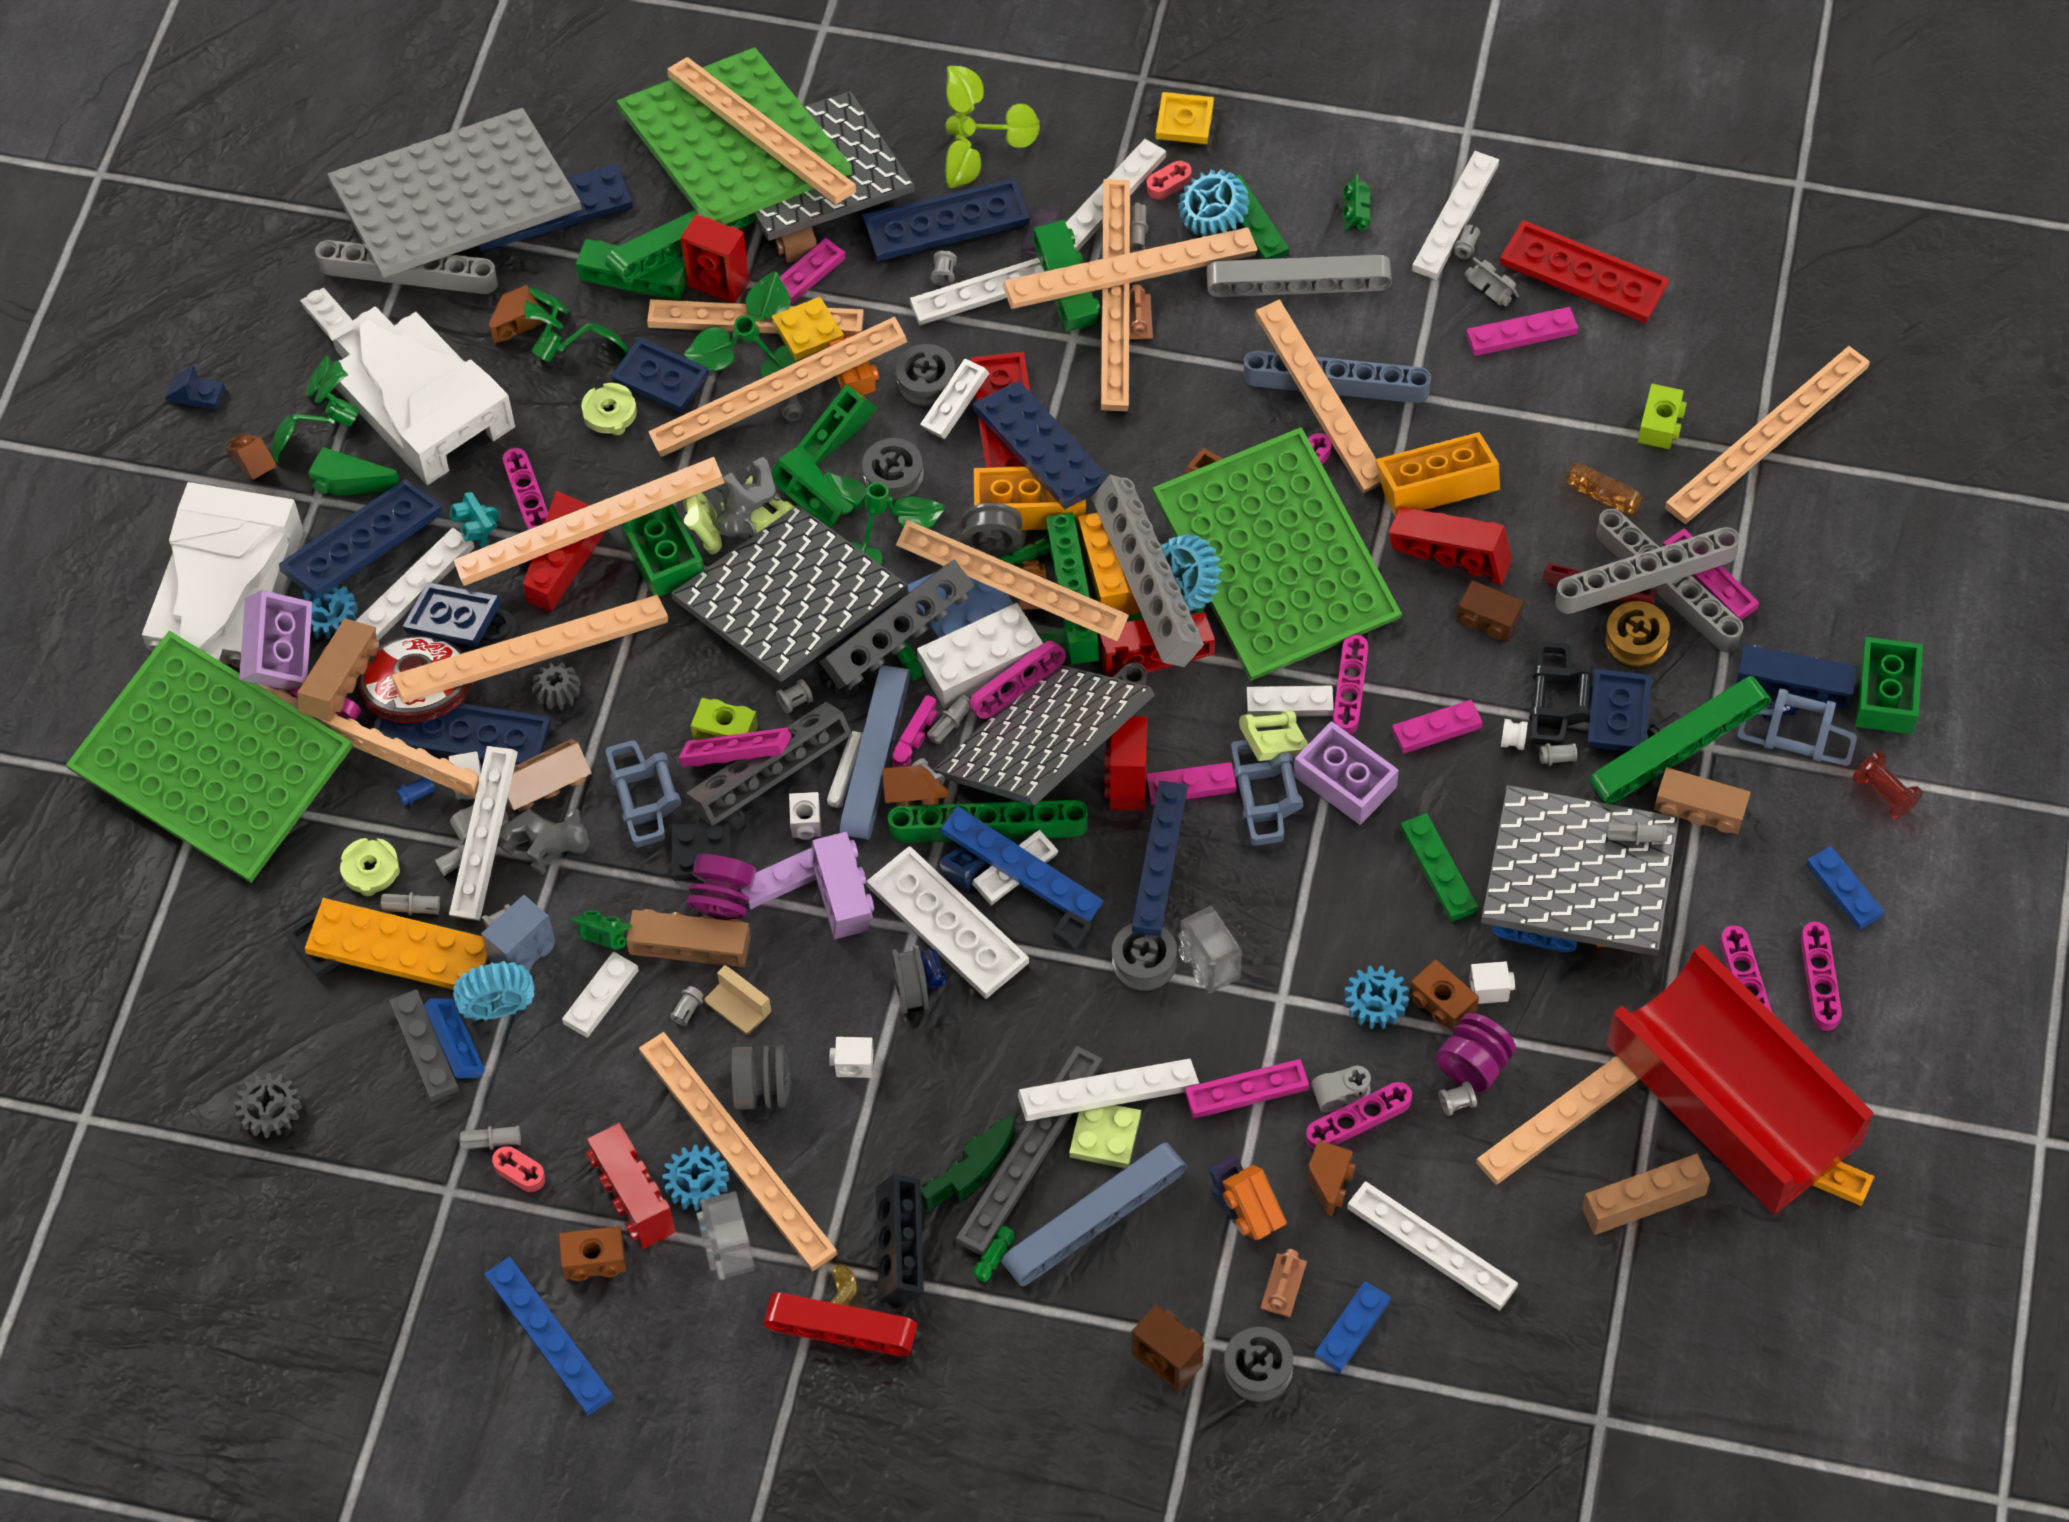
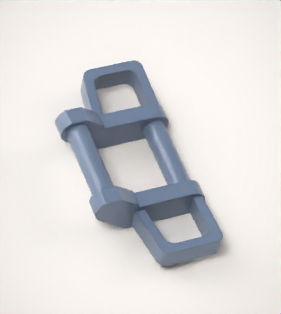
[1738,689,1857,766]
[1231,740,1304,845]
[606,741,682,848]

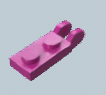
[891,695,938,768]

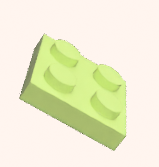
[1069,1105,1141,1168]

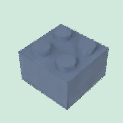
[481,895,555,971]

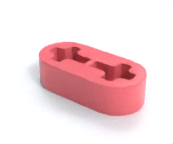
[1147,161,1191,200]
[492,1146,545,1192]

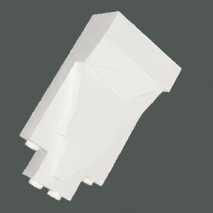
[333,306,515,485]
[142,482,304,668]

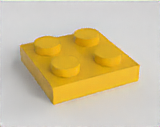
[1156,92,1214,144]
[772,297,844,361]

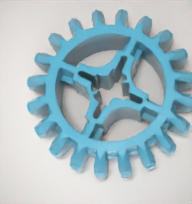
[1178,169,1250,237]
[1162,535,1223,611]
[453,961,534,1021]

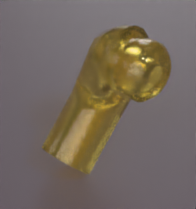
[831,1265,857,1305]

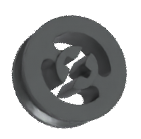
[895,344,955,406]
[862,438,924,502]
[961,503,1022,557]
[1112,923,1177,991]
[891,945,929,1014]
[1224,1327,1293,1402]

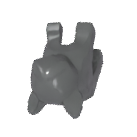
[714,457,781,541]
[498,808,590,875]

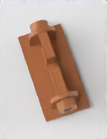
[1129,285,1153,340]
[1261,1249,1307,1317]

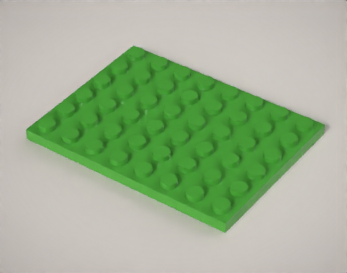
[617,47,852,225]
[1152,427,1402,681]
[66,630,353,883]

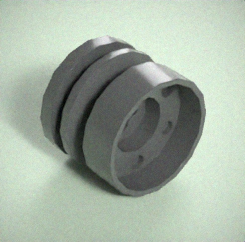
[732,1045,791,1110]

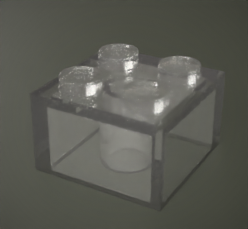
[1178,905,1242,994]
[697,1191,755,1280]

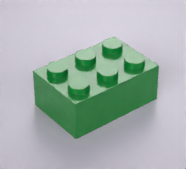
[620,504,704,597]
[1855,637,1923,734]

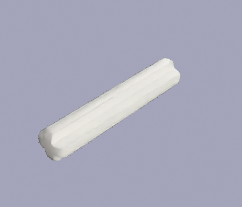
[827,731,863,808]

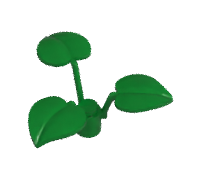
[684,271,803,378]
[524,287,629,362]
[271,355,358,463]
[824,472,945,565]

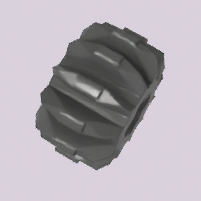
[532,662,581,711]

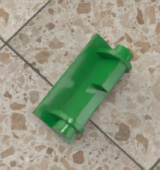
[1342,174,1370,232]
[571,911,633,950]

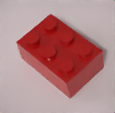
[681,214,750,304]
[1105,716,1147,811]

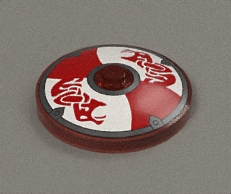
[358,634,472,723]

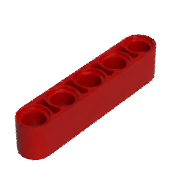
[763,1292,918,1356]

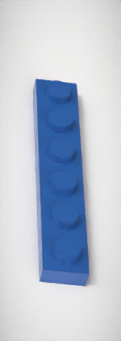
[941,806,1104,922]
[484,1257,613,1416]

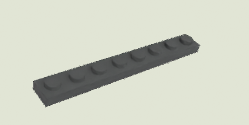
[956,1046,1103,1256]

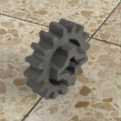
[234,1073,302,1138]

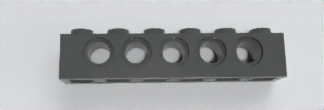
[819,559,975,689]
[686,702,852,826]

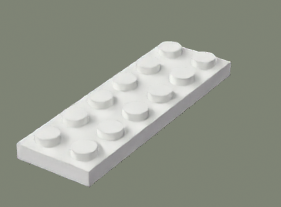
[866,846,1029,999]

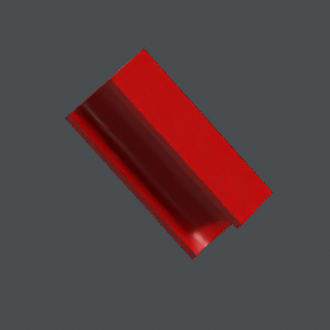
[1606,944,1874,1215]

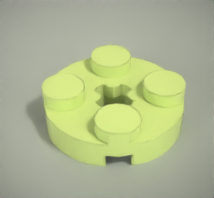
[581,383,637,435]
[340,838,400,896]

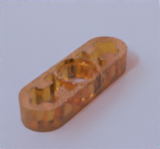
[1566,463,1643,514]

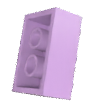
[239,590,312,691]
[1293,721,1399,825]
[811,832,874,940]

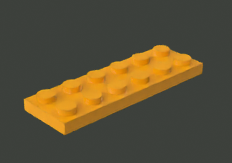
[305,898,488,990]

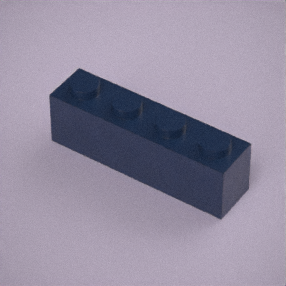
[1736,645,1858,710]

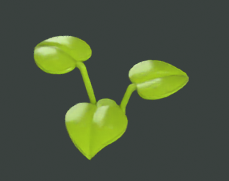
[945,66,1040,188]

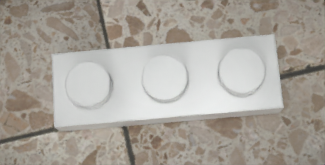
[300,288,356,341]
[920,359,989,440]
[1247,686,1334,717]
[972,830,1058,905]
[562,952,639,1038]

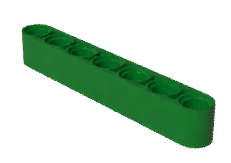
[605,210,755,282]
[1589,676,1771,804]
[888,800,1088,843]

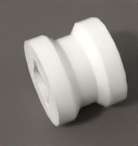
[1501,719,1528,750]

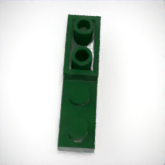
[921,1115,1015,1211]

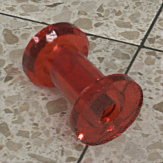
[1852,751,1923,820]

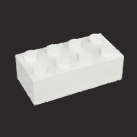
[917,603,1043,709]

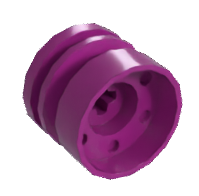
[685,854,756,919]
[1436,1013,1516,1093]

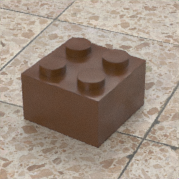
[1131,1305,1204,1393]

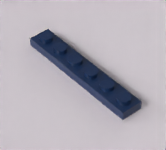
[1132,780,1188,937]

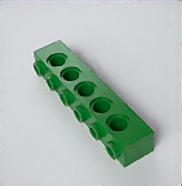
[1046,512,1099,665]

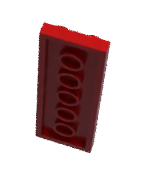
[1500,220,1669,324]
[970,352,1030,468]

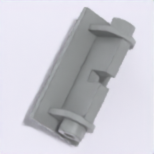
[1465,257,1519,306]

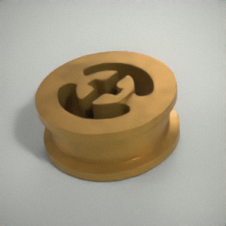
[1605,601,1670,667]

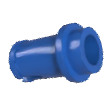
[396,777,435,806]

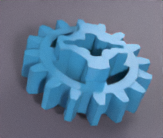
[302,585,358,639]
[1344,966,1409,1029]
[662,1145,729,1211]

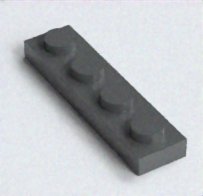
[389,989,459,1102]

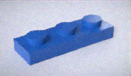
[1806,846,1884,930]
[424,998,485,1078]
[1314,1281,1391,1374]

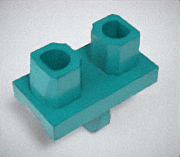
[450,492,500,547]

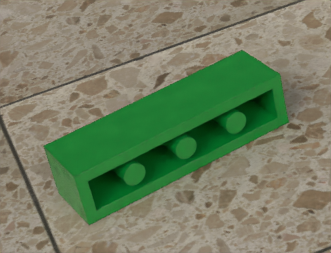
[1032,220,1101,332]
[576,239,687,301]

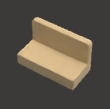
[705,965,771,1035]

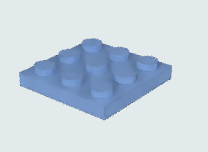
[907,571,1013,639]

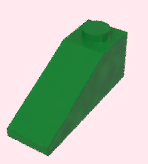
[796,384,878,465]
[308,447,400,496]
[772,448,844,529]

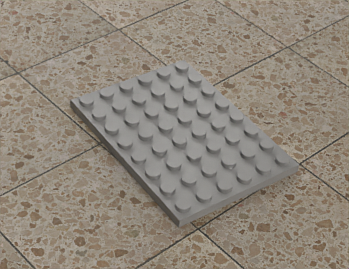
[327,108,581,278]

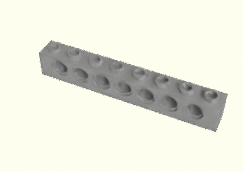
[1091,475,1204,667]

